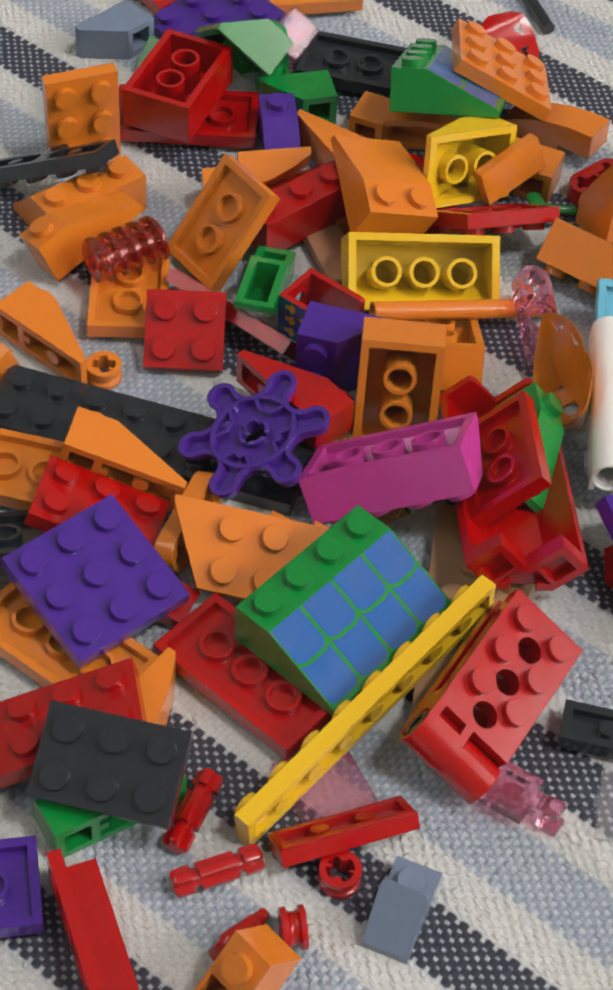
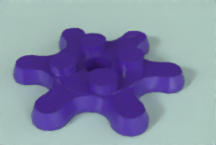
[178,370,330,500]

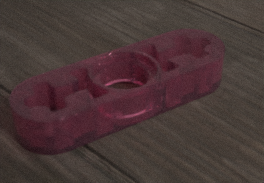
[511,265,561,370]

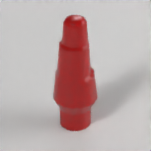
[208,908,270,961]

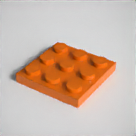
[451,18,552,122]

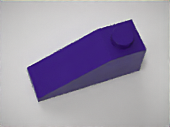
[257,93,301,150]

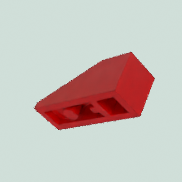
[236,350,355,452]

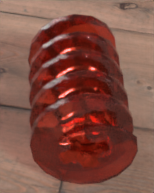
[82,215,171,283]

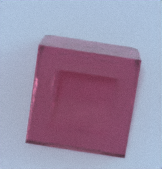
[279,6,319,60]

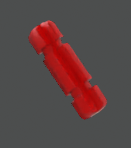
[163,768,223,855]
[169,843,265,898]

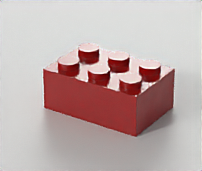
[122,28,233,143]

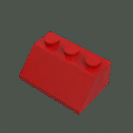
[251,160,347,250]

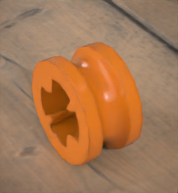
[86,351,122,390]

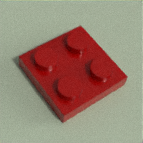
[143,289,227,373]

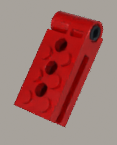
[399,589,583,804]

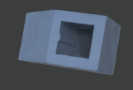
[75,0,154,59]

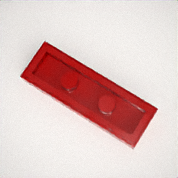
[267,796,420,868]

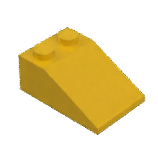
[423,116,517,208]

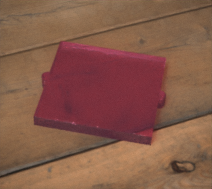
[271,751,377,823]

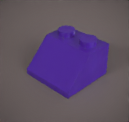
[295,301,388,392]

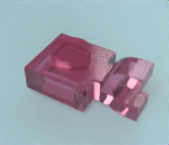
[478,762,567,837]

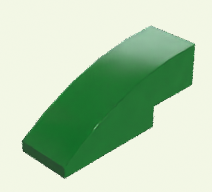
[234,245,296,315]

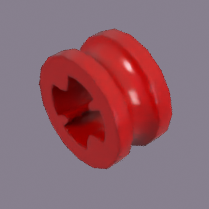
[318,850,362,900]
[277,904,309,950]

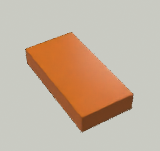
[473,133,546,205]

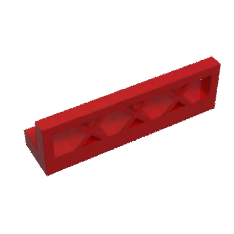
[46,848,139,990]

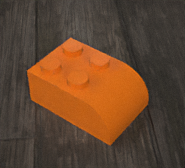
[352,317,446,438]

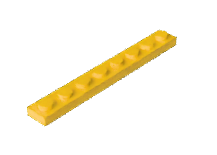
[234,575,496,845]

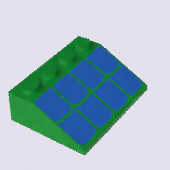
[390,38,506,118]
[235,505,451,716]

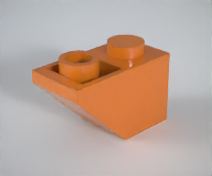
[195,924,302,990]

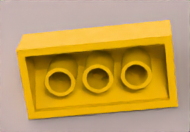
[341,232,500,311]

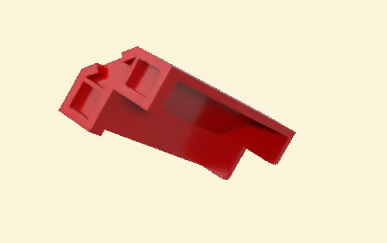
[439,375,589,591]

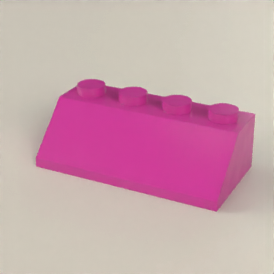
[299,412,483,525]

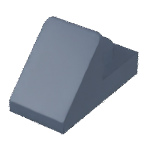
[360,856,443,964]

